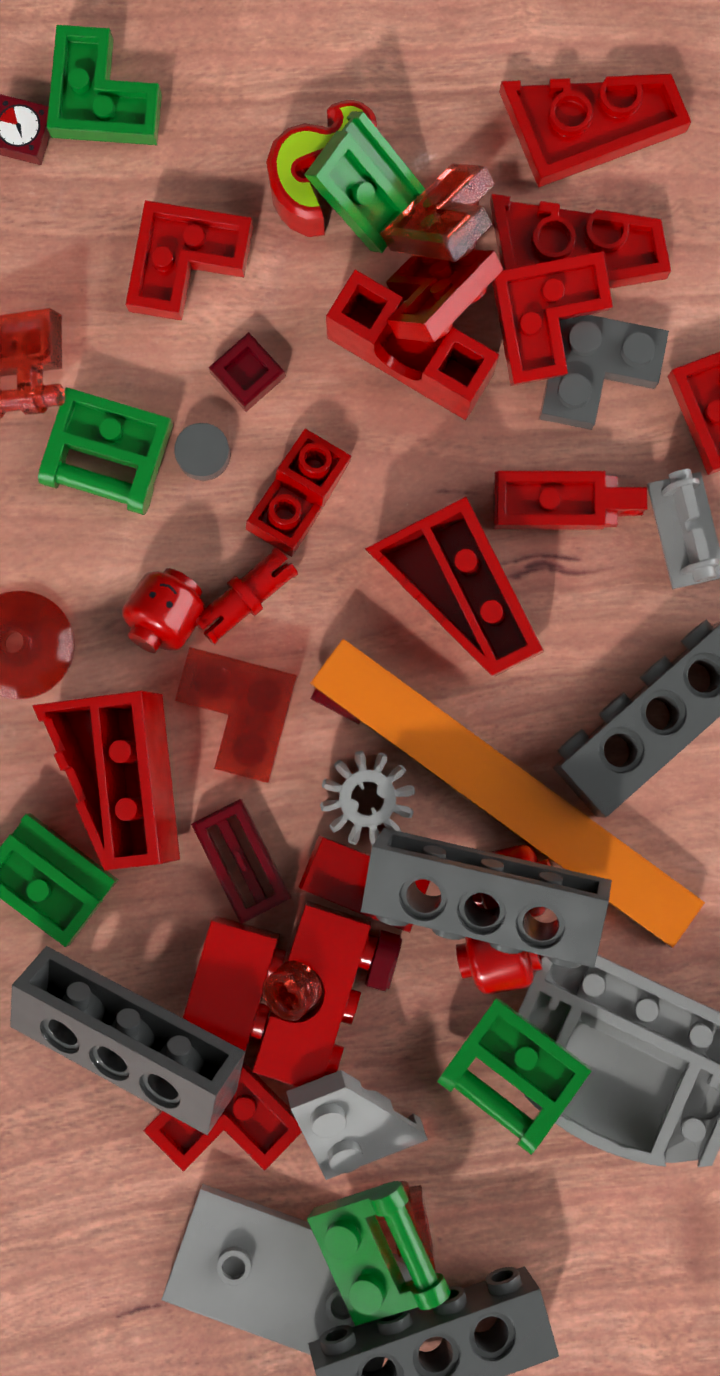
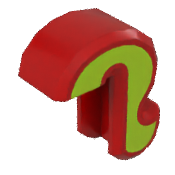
[266,100,377,237]

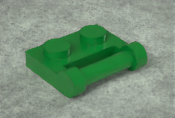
[38,387,174,515]
[437,998,592,1155]
[307,1181,451,1326]

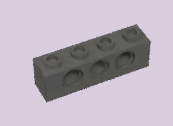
[553,619,720,818]
[361,828,612,968]
[10,946,245,1135]
[308,1266,559,1376]

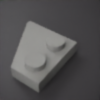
[286,1070,428,1180]

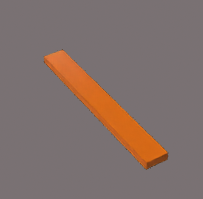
[310,639,705,948]

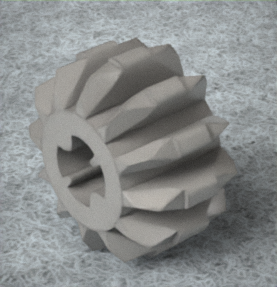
[320,751,415,846]

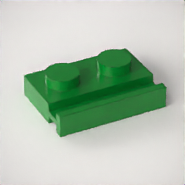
[304,111,428,253]
[0,813,119,947]

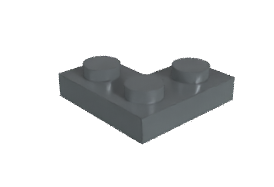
[539,315,669,430]

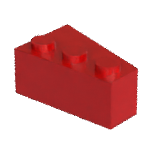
[365,497,544,676]
[32,690,180,871]

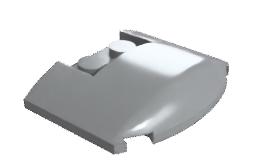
[518,954,720,1167]

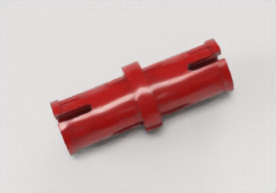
[195,547,298,645]

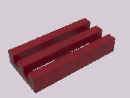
[191,799,292,924]

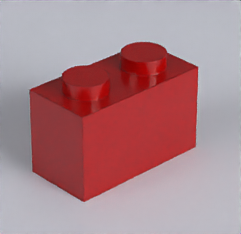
[183,916,287,1051]

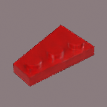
[499,74,691,188]
[490,193,671,288]

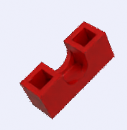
[326,269,500,420]
[253,901,378,1087]

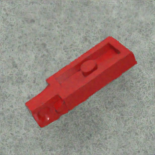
[493,471,648,530]

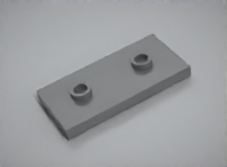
[161,1184,412,1371]

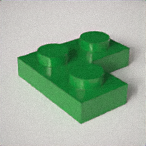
[47,25,162,145]

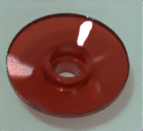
[0,591,75,700]

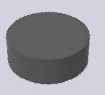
[174,423,231,481]

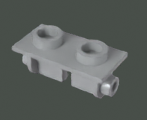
[647,469,720,589]

